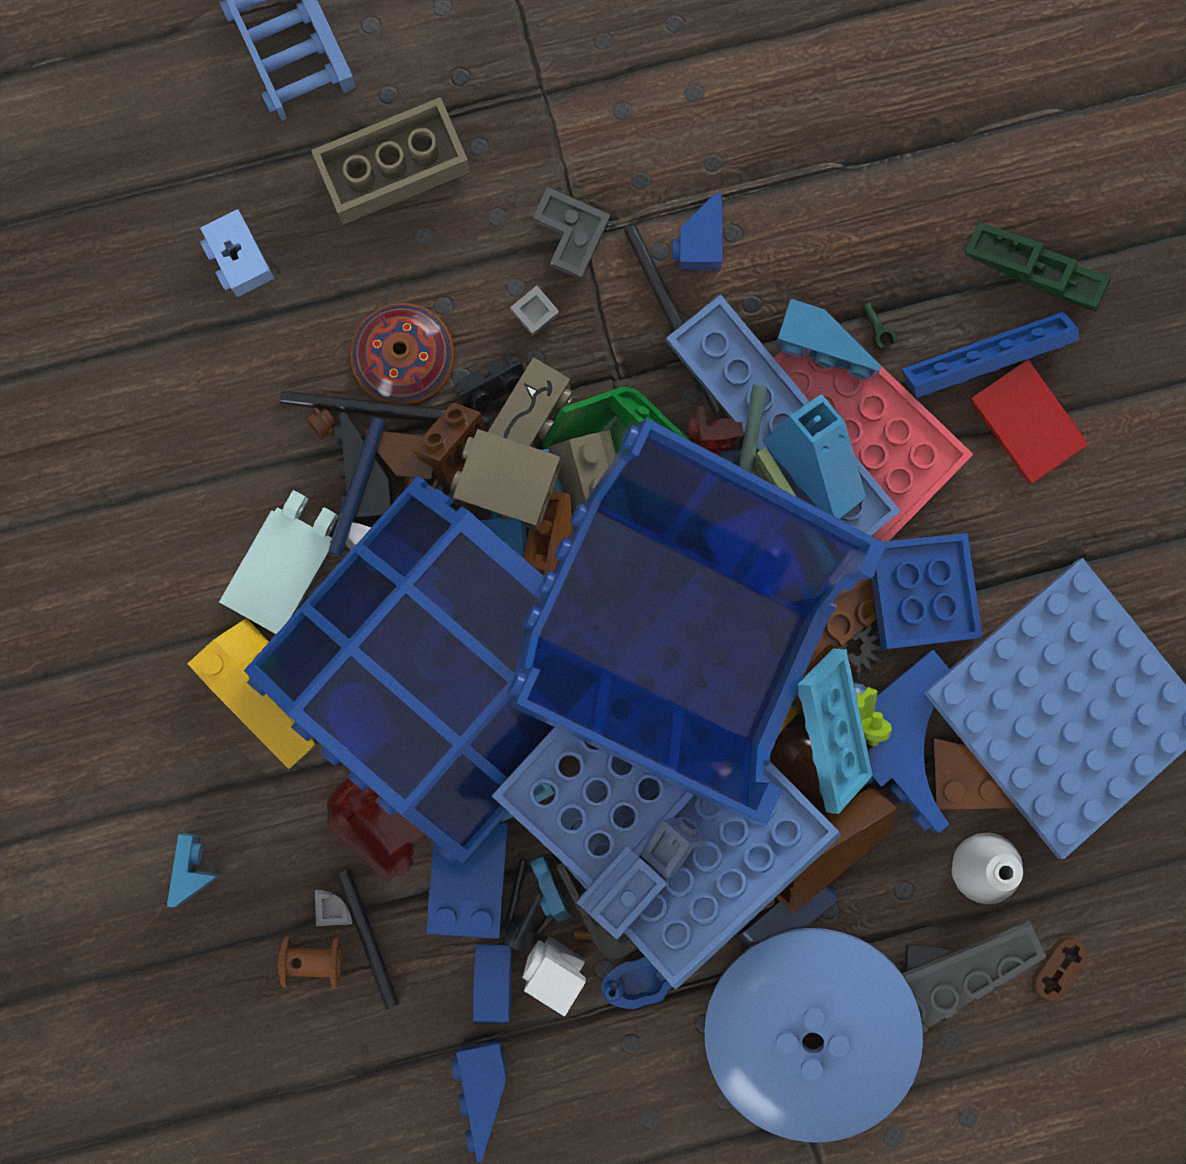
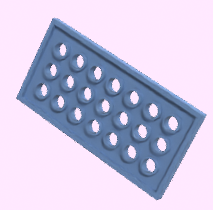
[491,579,777,886]

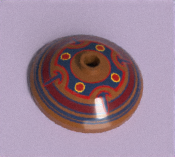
[350,303,455,406]

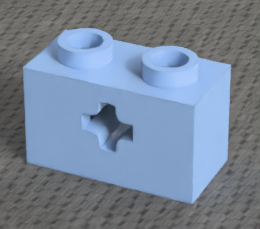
[200,209,274,297]

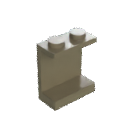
[450,429,563,531]

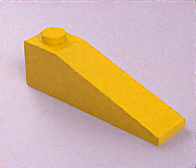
[187,618,316,769]

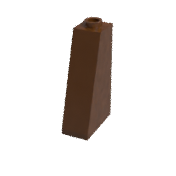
[776,787,897,913]

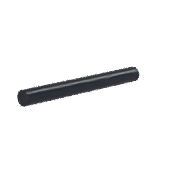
[336,869,399,1009]

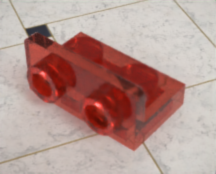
[687,406,744,454]

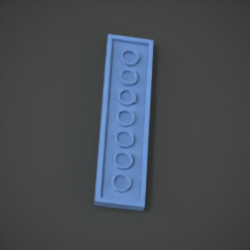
[666,294,901,554]

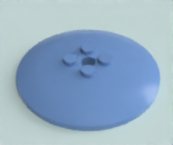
[704,928,923,1142]

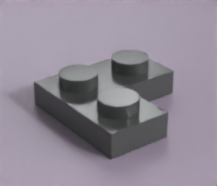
[533,187,610,280]

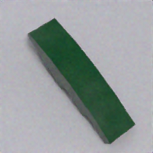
[965,222,1111,312]

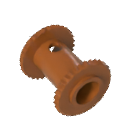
[278,936,343,989]

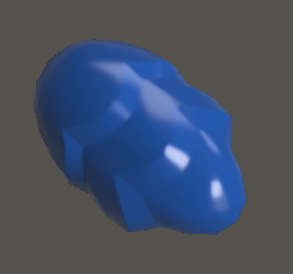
[601,956,672,1009]

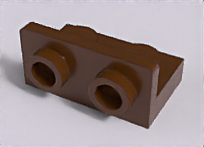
[413,403,487,489]

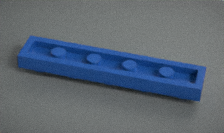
[902,312,1079,398]

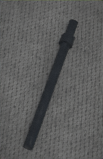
[624,224,723,415]
[280,390,490,428]

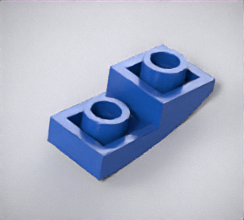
[473,945,514,1024]

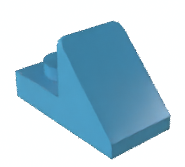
[167,833,221,907]

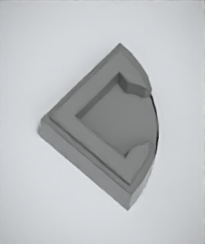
[315,889,353,926]

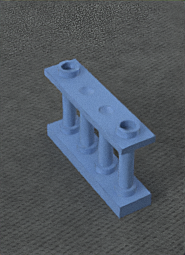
[219,0,356,121]

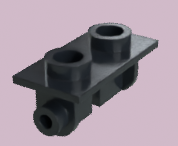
[453,353,525,410]

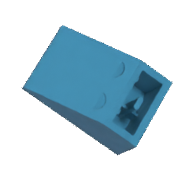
[762,394,866,519]

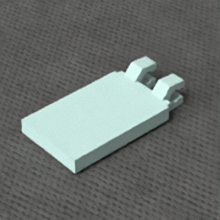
[219,490,339,634]

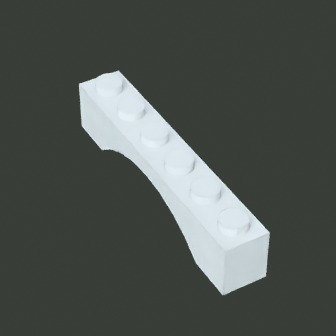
[522,936,586,1017]

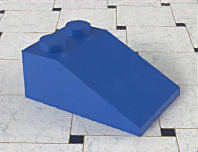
[427,817,508,939]

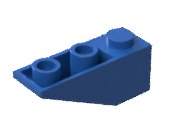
[452,1039,507,1162]

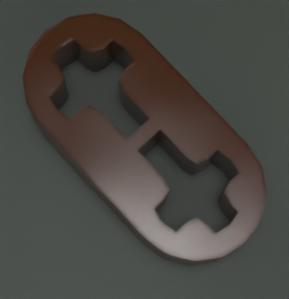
[1032,937,1088,1001]

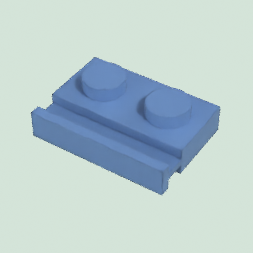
[576,846,667,940]

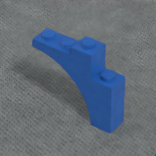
[866,650,950,833]

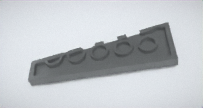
[902,921,1046,1033]

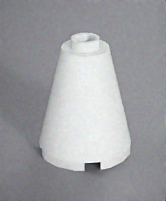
[952,833,1023,904]

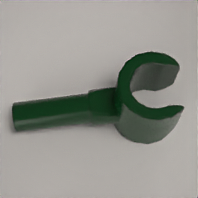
[863,303,897,350]

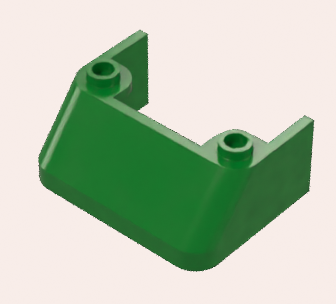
[541,387,691,543]

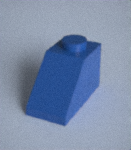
[672,193,722,271]

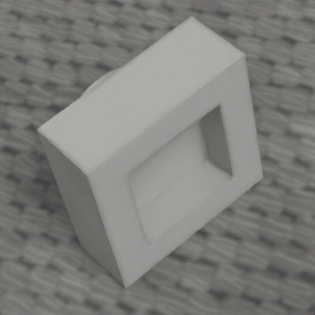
[510,286,559,336]

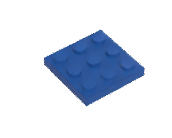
[871,533,983,650]

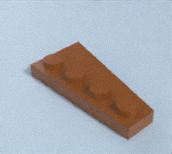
[764,579,877,668]
[931,738,1016,810]

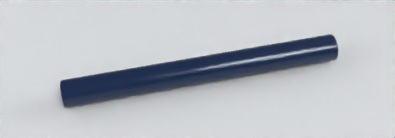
[328,417,386,556]

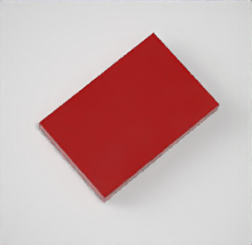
[969,360,1089,485]

